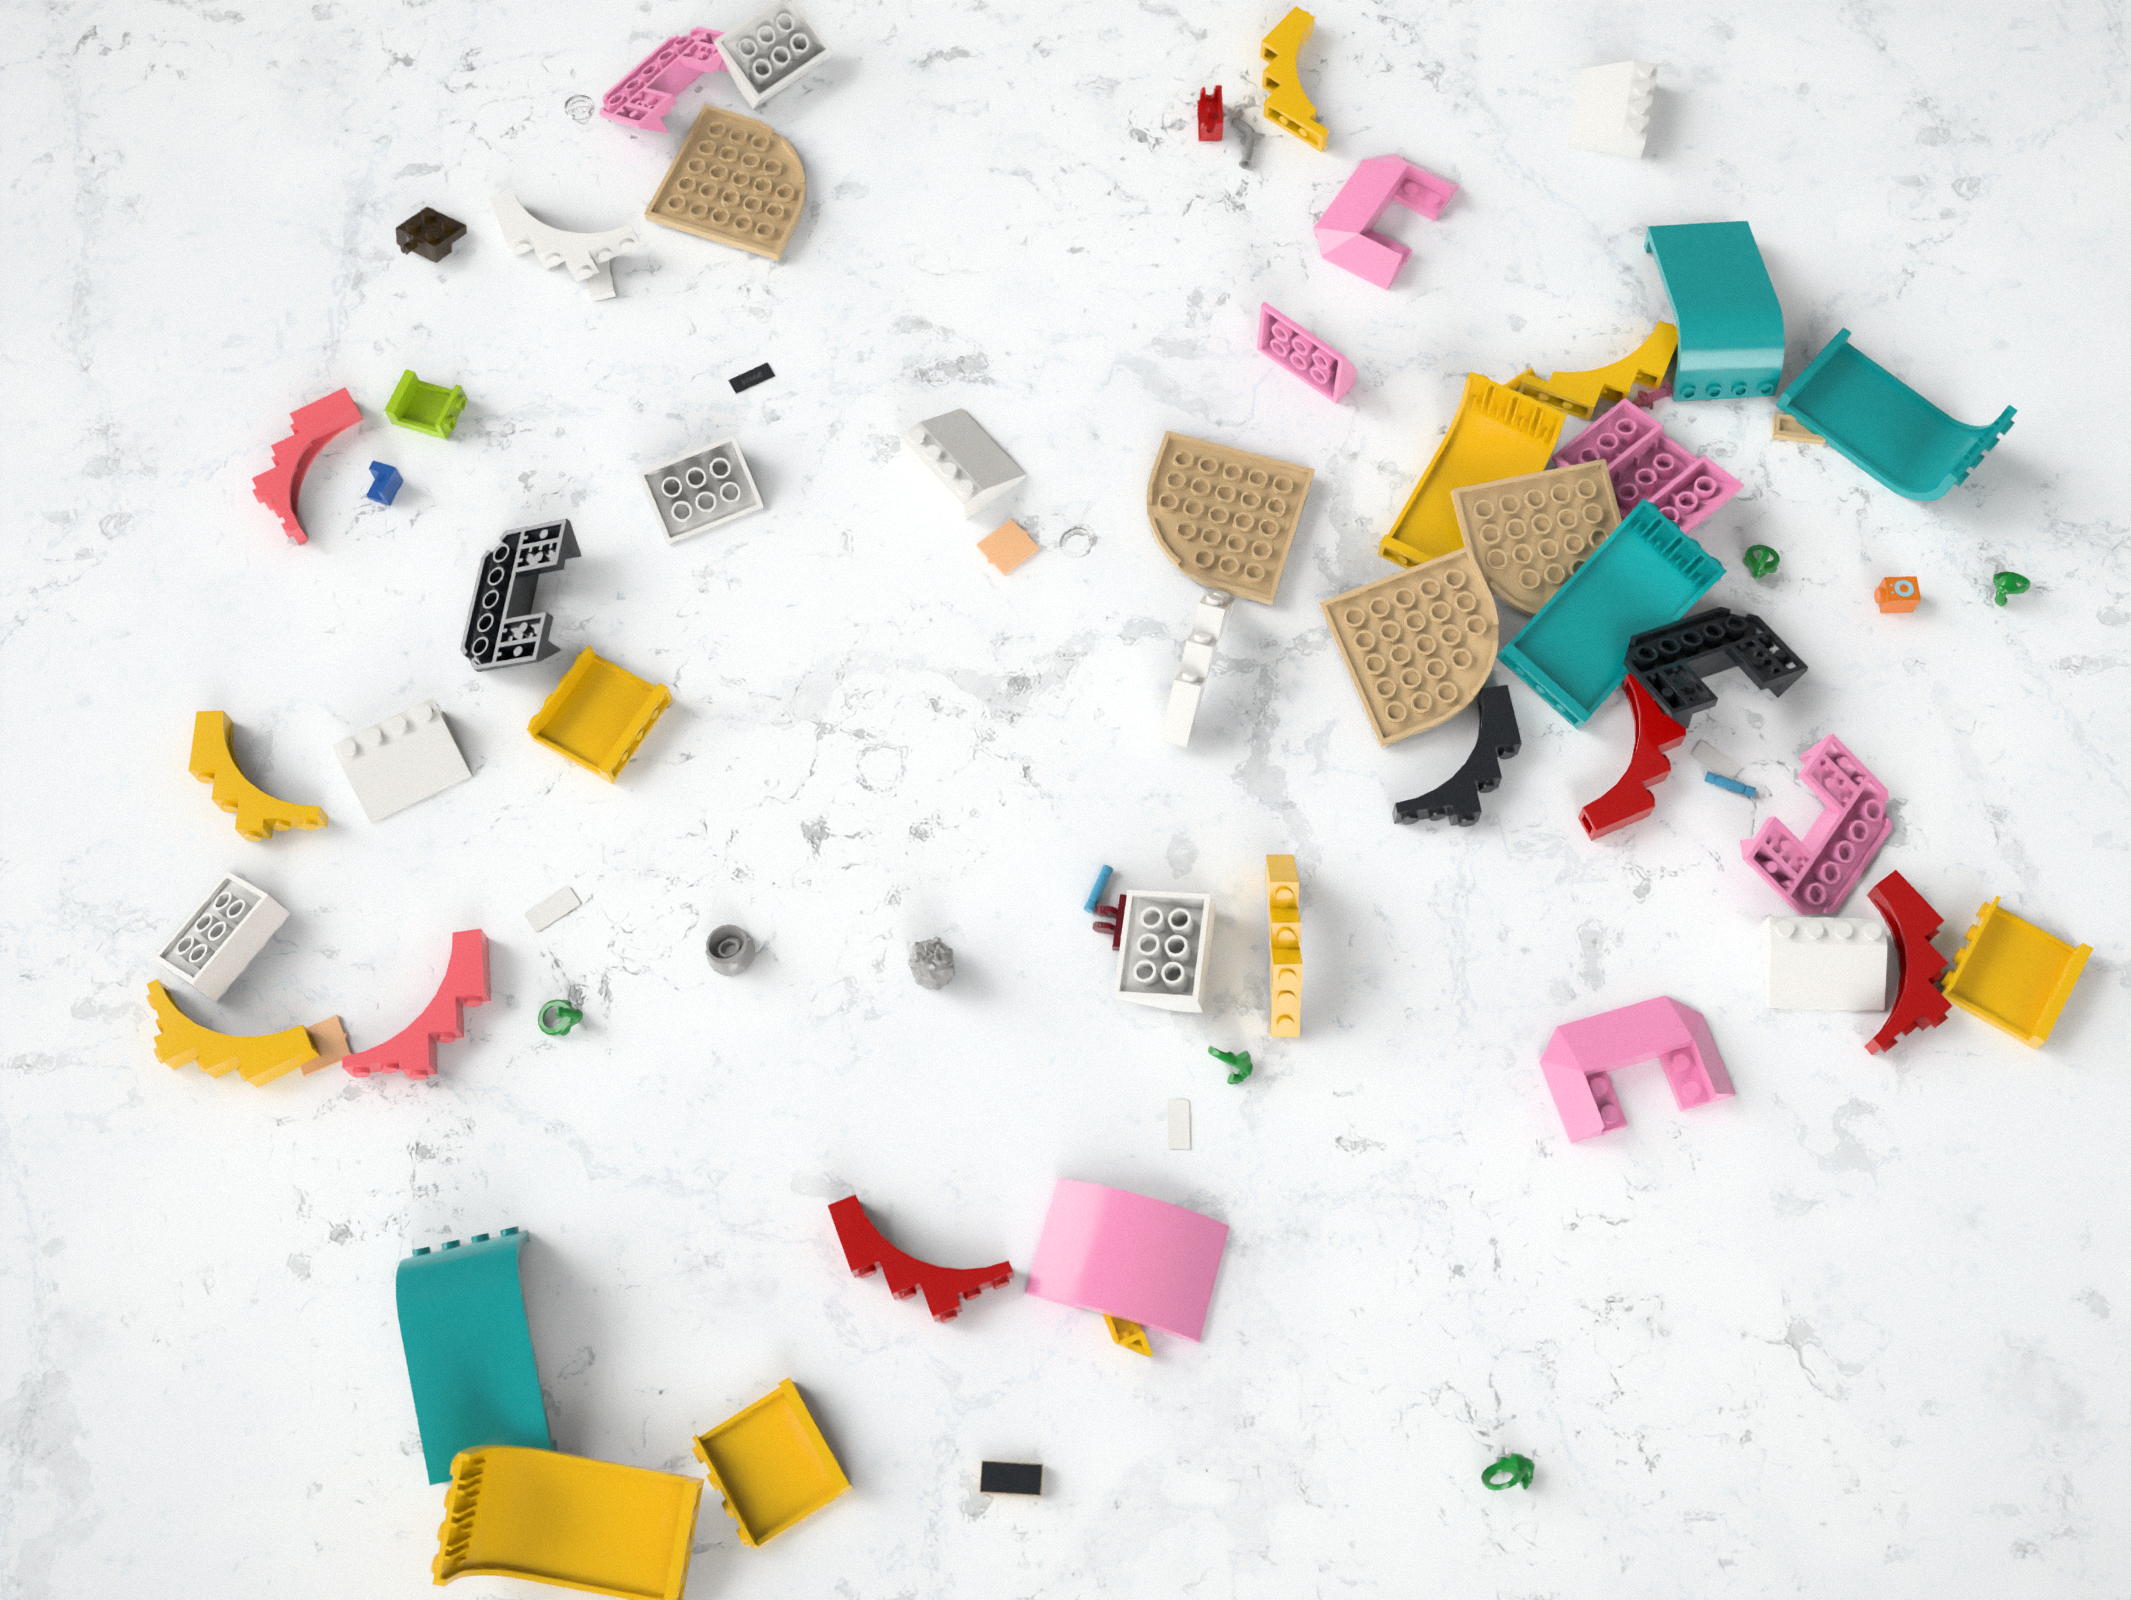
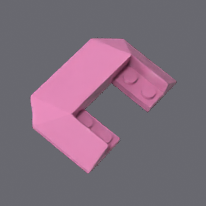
[599,27,730,133]
[1314,154,1460,291]
[1740,734,1892,915]
[1539,995,1736,1144]

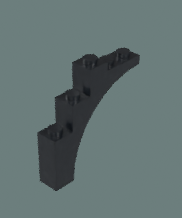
[1392,685,1522,827]

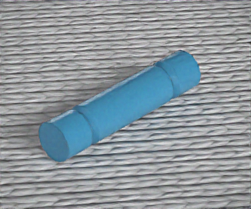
[1704,771,1756,798]
[1083,865,1113,914]

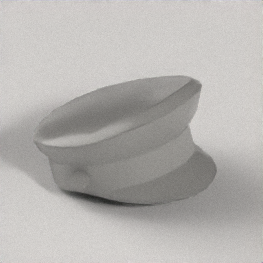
[705,924,755,976]

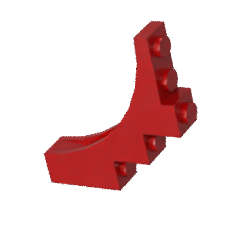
[1578,673,1687,841]
[1864,870,1953,1055]
[827,1195,1014,1323]

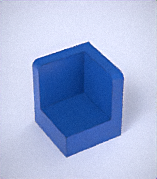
[366,460,404,506]

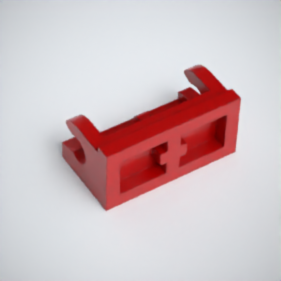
[1197,85,1223,142]

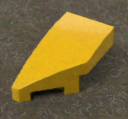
[1102,1314,1153,1357]

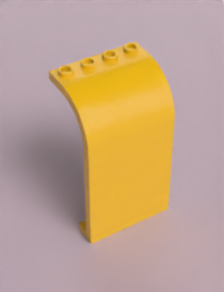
[1378,371,1567,569]
[431,1445,705,1600]

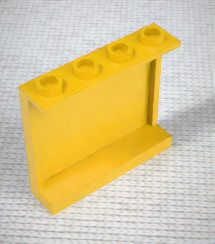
[526,645,673,784]
[1939,896,2093,1050]
[692,1377,853,1550]

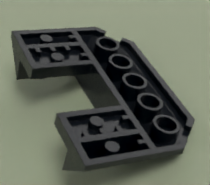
[460,518,582,672]
[1623,607,1808,729]

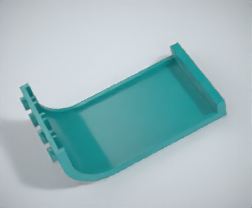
[1644,221,1785,402]
[1775,327,2018,501]
[1496,498,1727,729]
[395,1226,558,1486]

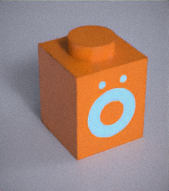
[1874,576,1921,613]

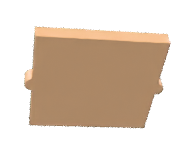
[976,519,1039,575]
[300,1015,351,1077]

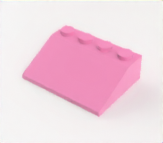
[1257,301,1357,404]

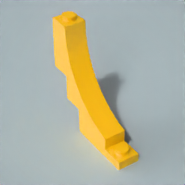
[1260,6,1329,152]
[1518,321,1678,421]

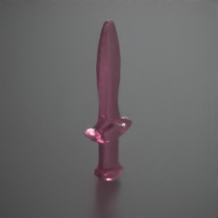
[1597,383,1673,420]

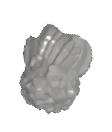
[907,937,955,990]

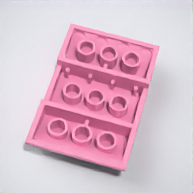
[1552,398,1744,535]
[1025,1179,1229,1343]

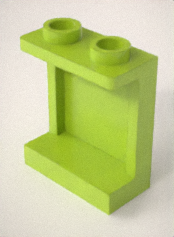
[384,369,467,440]

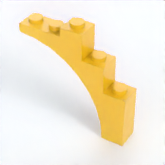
[188,710,329,842]
[1265,854,1303,1037]
[146,979,320,1087]

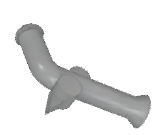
[1231,116,1266,170]

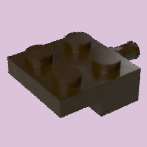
[395,207,467,263]

